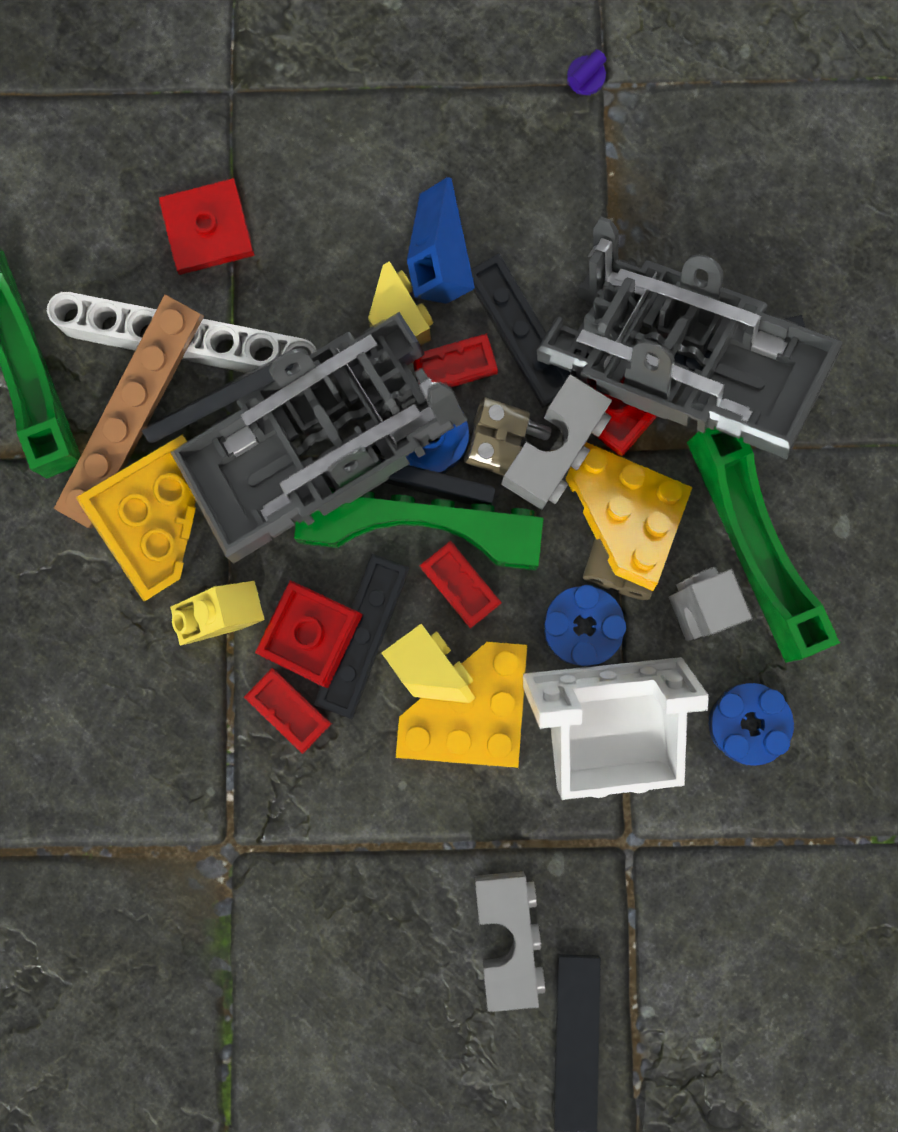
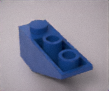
[407,177,475,304]

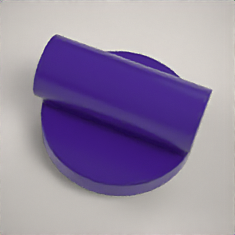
[567,49,606,95]

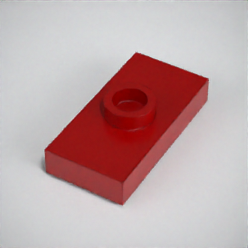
[412,333,498,388]
[419,540,502,629]
[244,667,332,754]

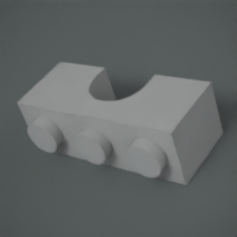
[501,374,612,510]
[668,566,752,641]
[475,871,545,1012]

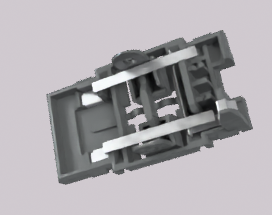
[537,217,843,459]
[171,312,468,564]

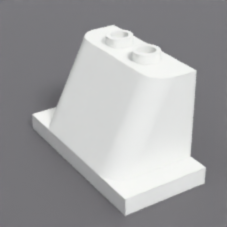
[523,657,708,800]

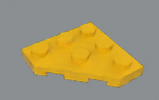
[76,434,196,601]
[565,442,692,591]
[396,642,527,768]

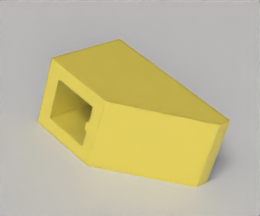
[368,261,433,345]
[170,581,265,645]
[381,624,475,703]

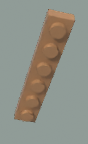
[54,294,204,528]

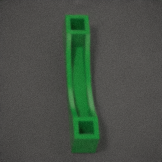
[0,248,81,479]
[687,427,840,663]
[294,487,544,570]

